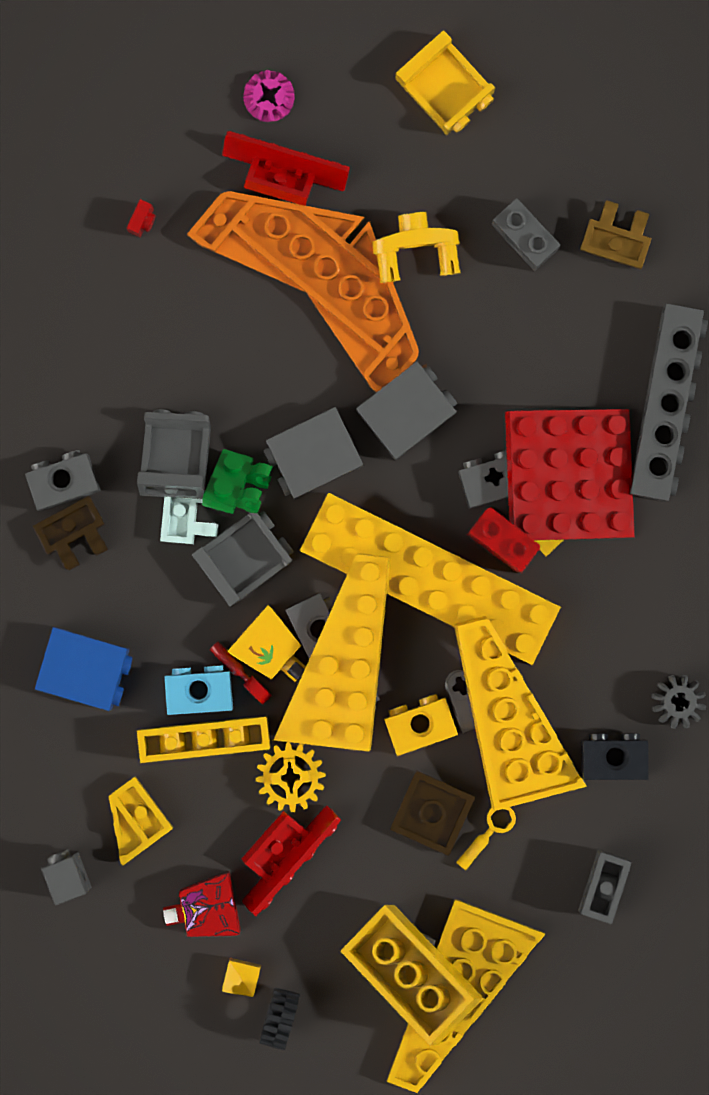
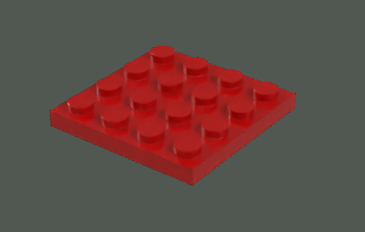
[505,409,635,541]

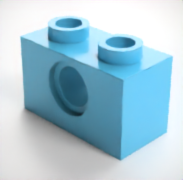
[165,665,233,715]

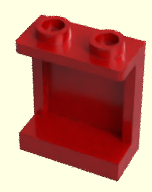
[467,508,540,574]

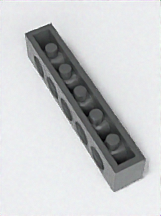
[629,304,708,502]

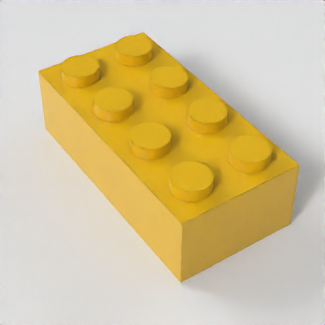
[341,905,483,1046]

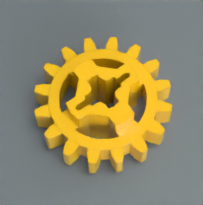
[256,742,326,812]

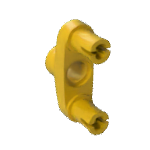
[372,212,461,283]

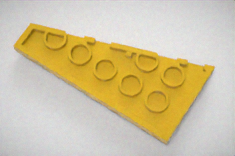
[274,554,390,752]
[454,616,587,811]

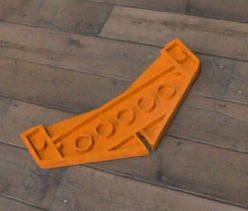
[187,191,419,393]

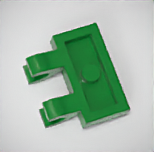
[202,449,272,514]

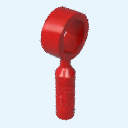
[210,641,272,704]

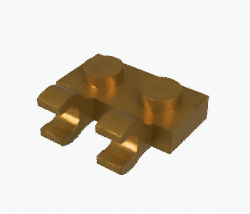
[580,200,652,270]

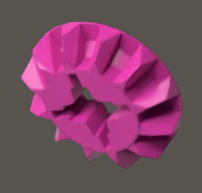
[243,70,295,122]

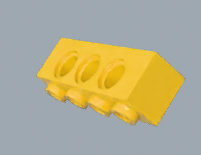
[137,716,271,763]

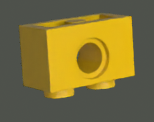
[384,694,458,756]

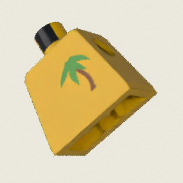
[227,605,306,682]

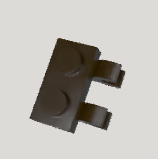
[33,496,108,571]

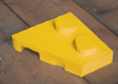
[109,776,173,865]

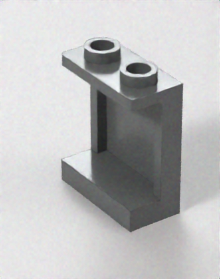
[356,361,457,461]
[263,407,364,500]
[137,409,211,499]
[192,511,294,607]

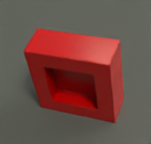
[127,199,156,238]

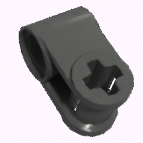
[445,670,476,734]

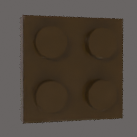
[390,770,475,856]

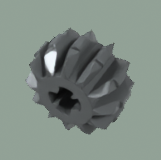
[651,675,706,729]

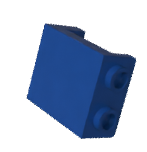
[35,627,133,711]

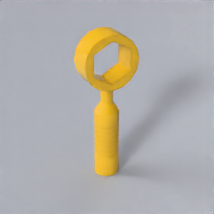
[456,807,516,870]

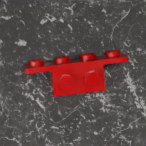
[222,131,350,206]
[241,806,341,916]

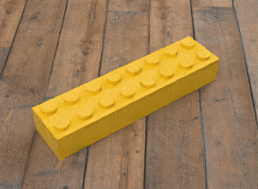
[300,493,561,665]

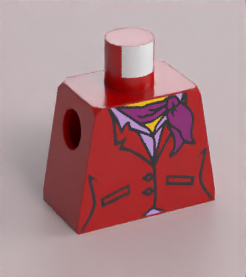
[163,871,241,937]

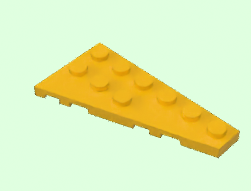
[387,899,546,1093]

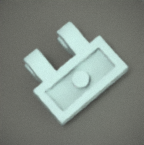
[160,497,219,544]

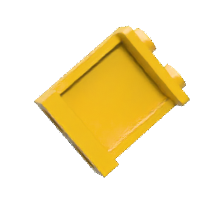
[395,30,495,135]

